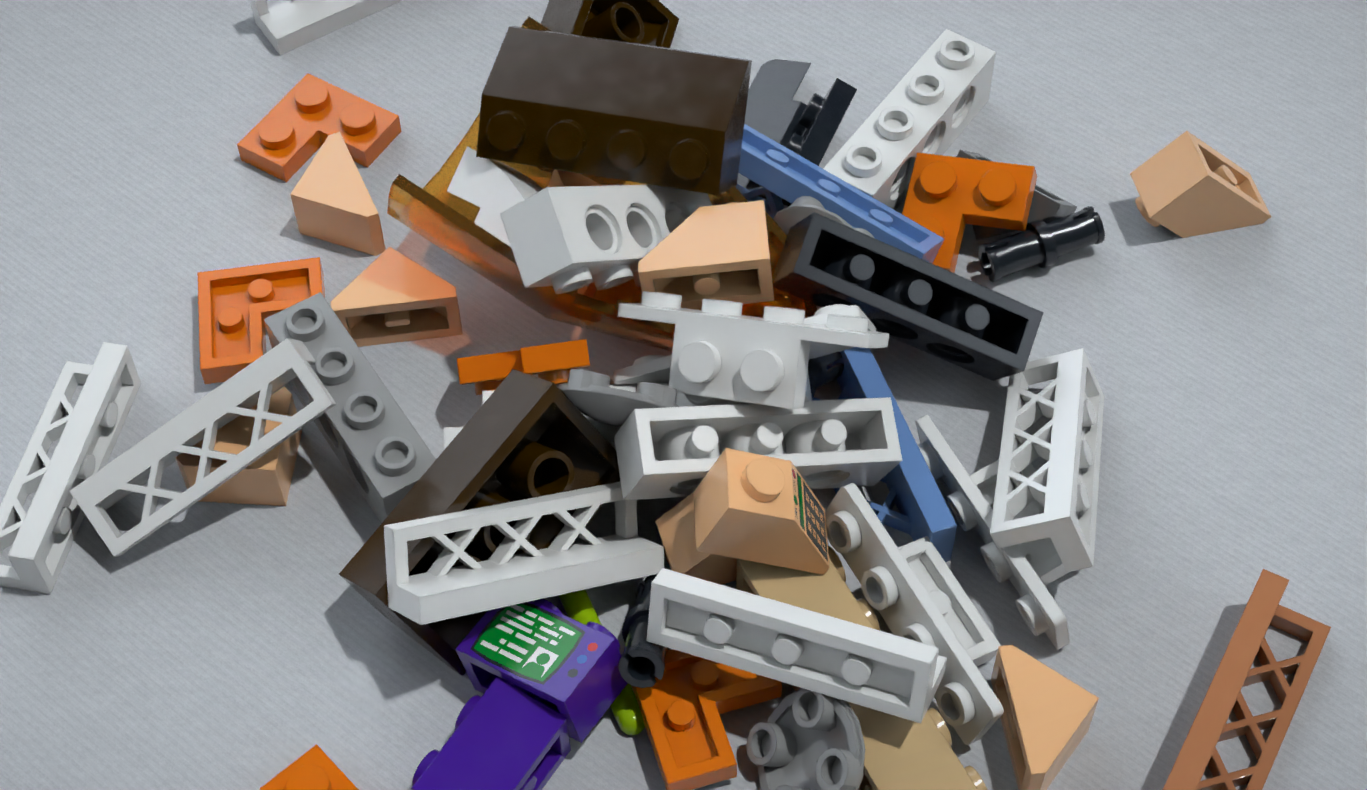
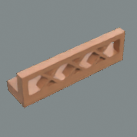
[1163,569,1331,790]

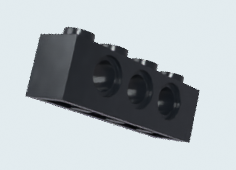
[772,212,1044,381]

